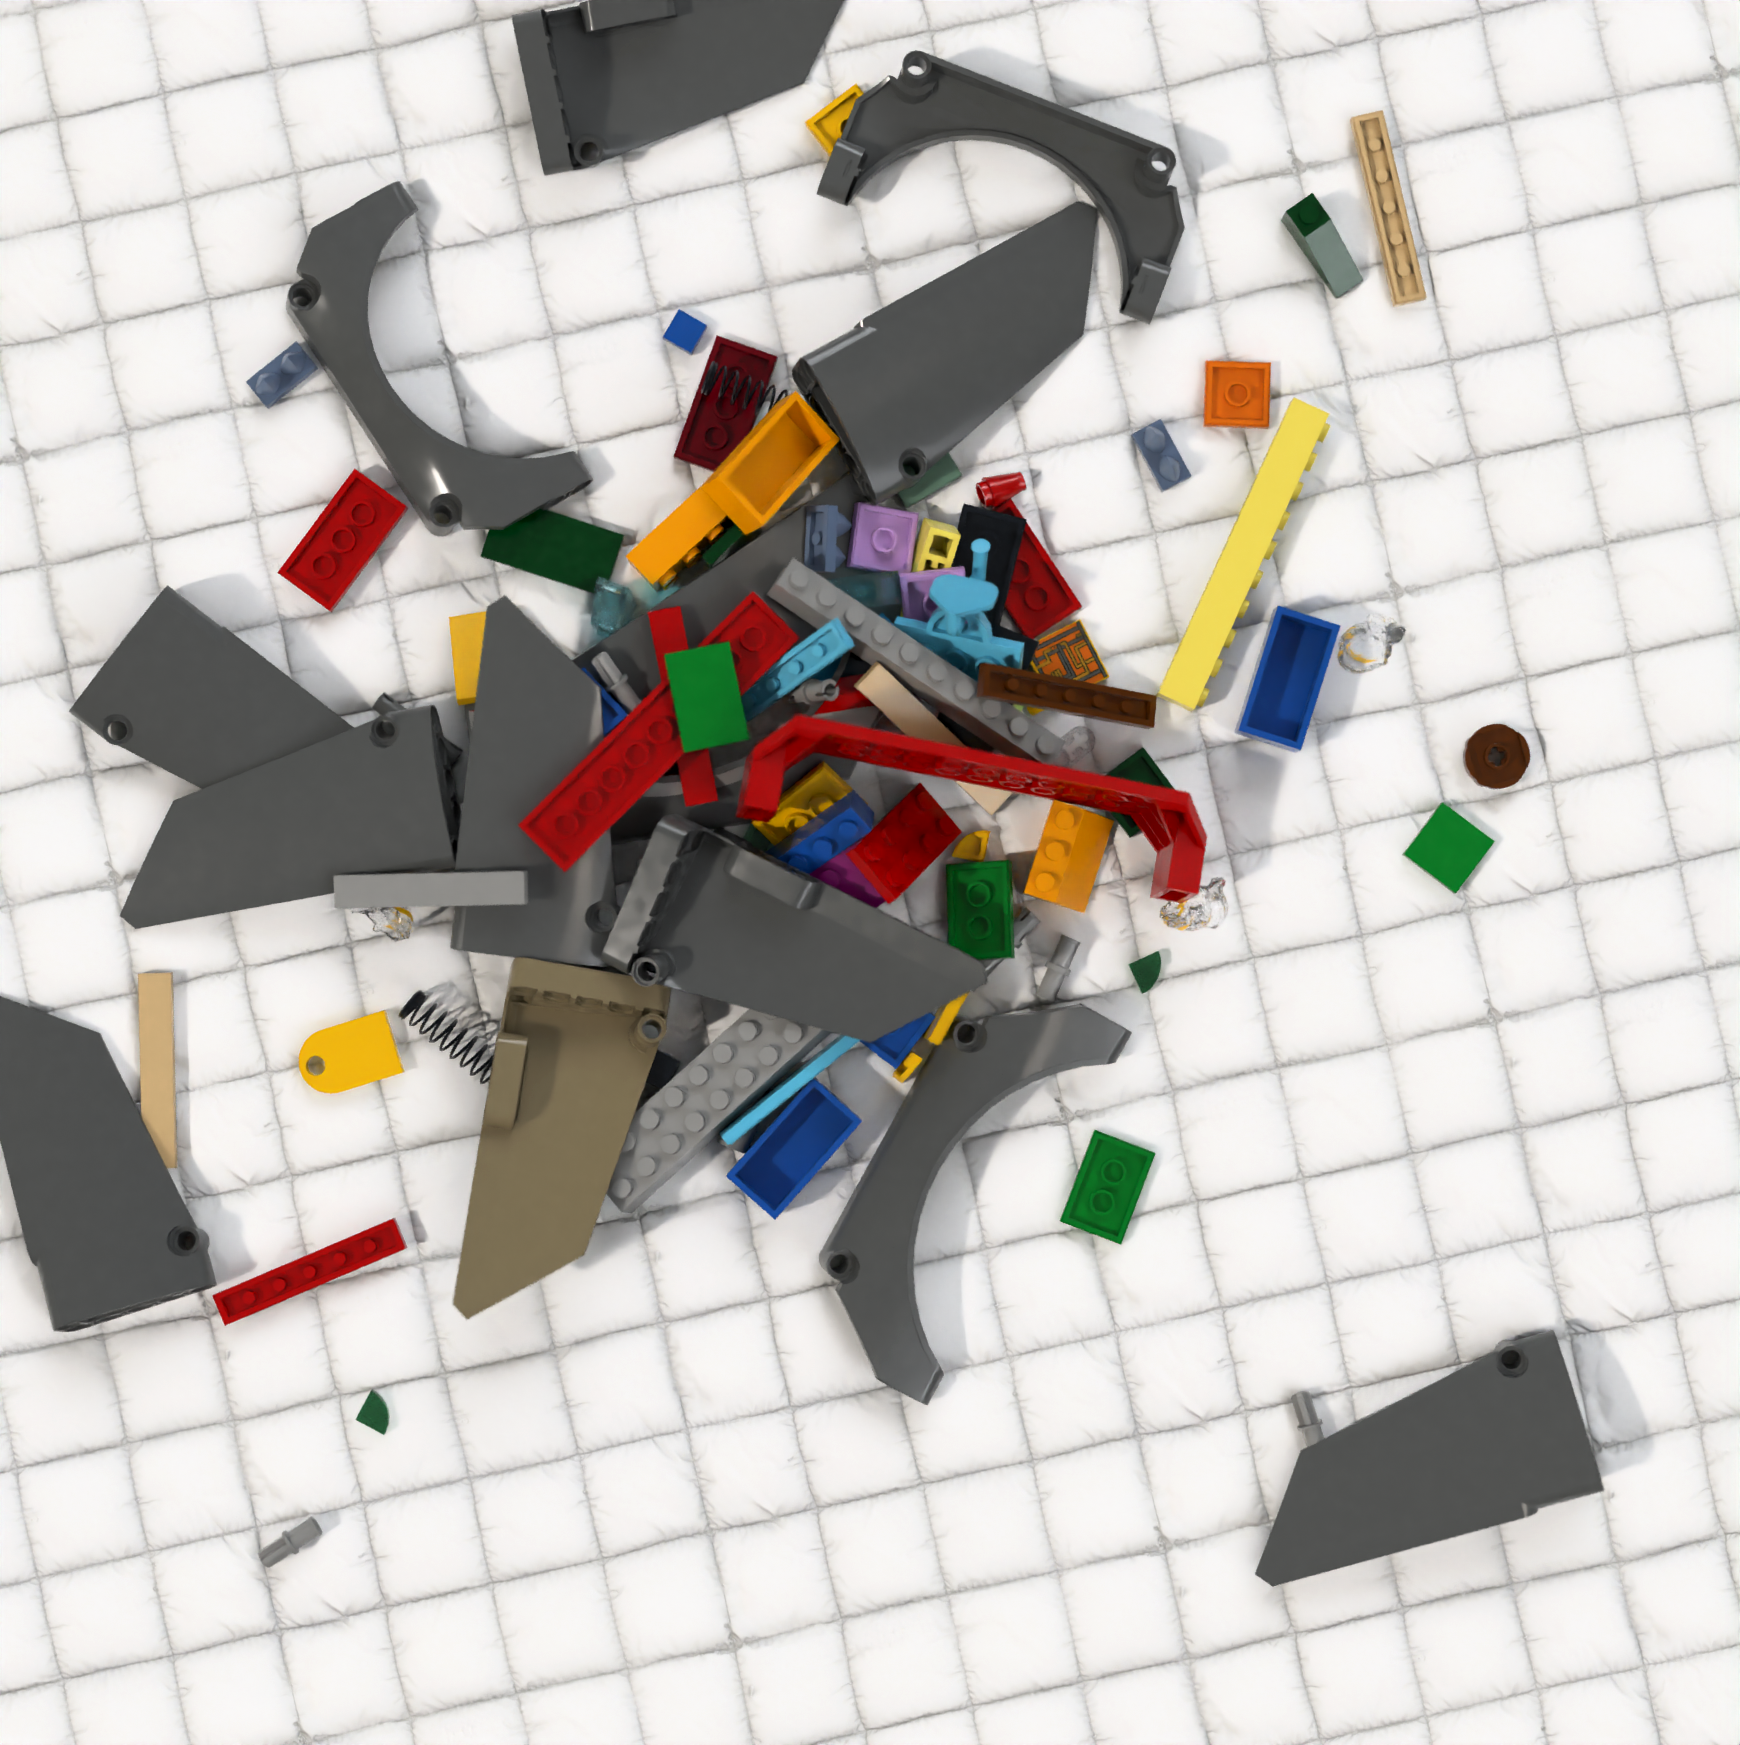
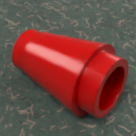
[976,472,1026,508]

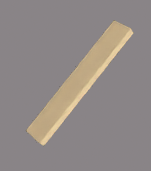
[1350,110,1427,307]
[854,662,1013,816]
[138,973,177,1168]

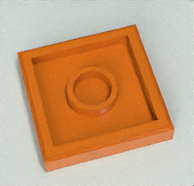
[1203,361,1271,429]

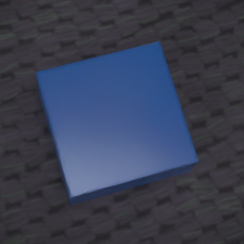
[663,309,708,355]

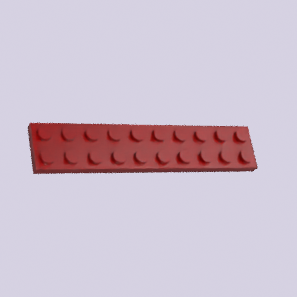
[518,591,800,873]

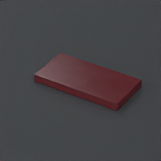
[673,335,778,472]

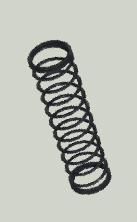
[701,361,808,415]
[398,990,494,1084]

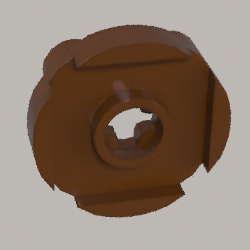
[1463,724,1530,789]

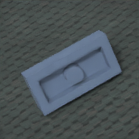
[246,341,319,409]
[1131,419,1191,492]
[804,505,852,573]

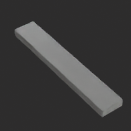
[333,871,529,908]

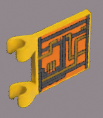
[1026,619,1110,716]

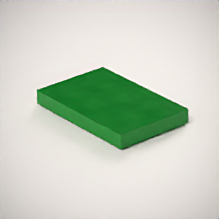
[664,641,749,753]
[946,860,1015,960]
[1059,1129,1156,1245]

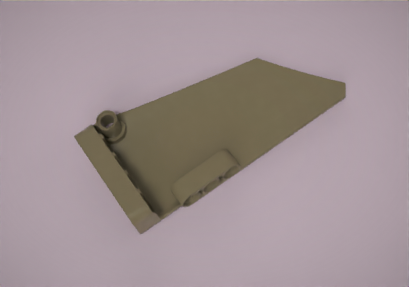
[452,958,672,1320]

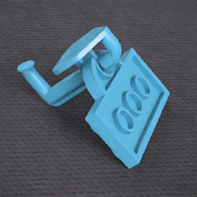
[894,538,1024,682]

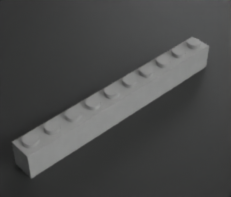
[767,558,1066,765]

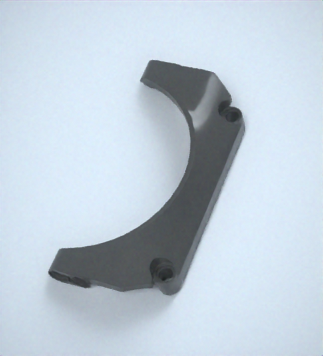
[817,50,1185,324]
[286,181,593,537]

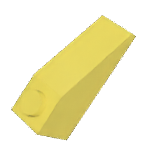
[900,518,961,617]

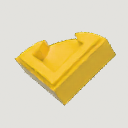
[952,830,990,862]
[893,1051,923,1083]

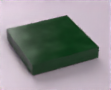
[702,524,763,569]
[1105,747,1174,838]

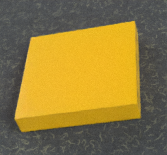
[805,84,864,157]
[923,992,969,1045]

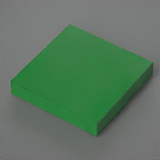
[1402,802,1495,893]

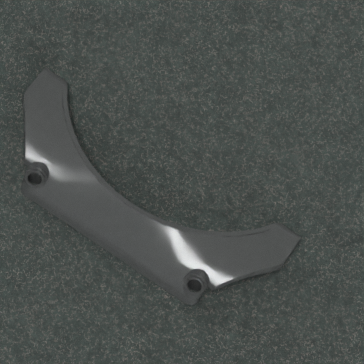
[819,1003,1132,1405]

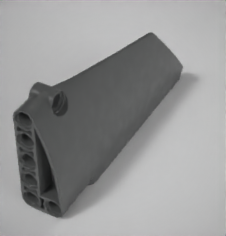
[512,0,844,176]
[601,813,988,1043]

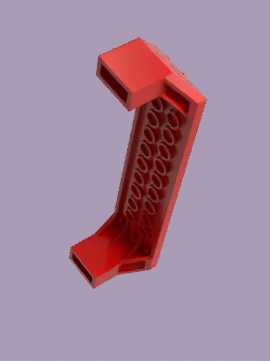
[736,714,1207,903]

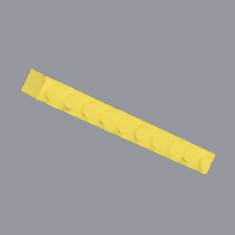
[1156,398,1330,712]

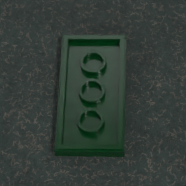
[480,509,625,597]

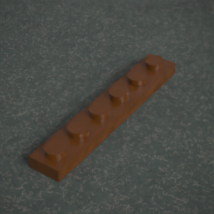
[977,663,1157,729]

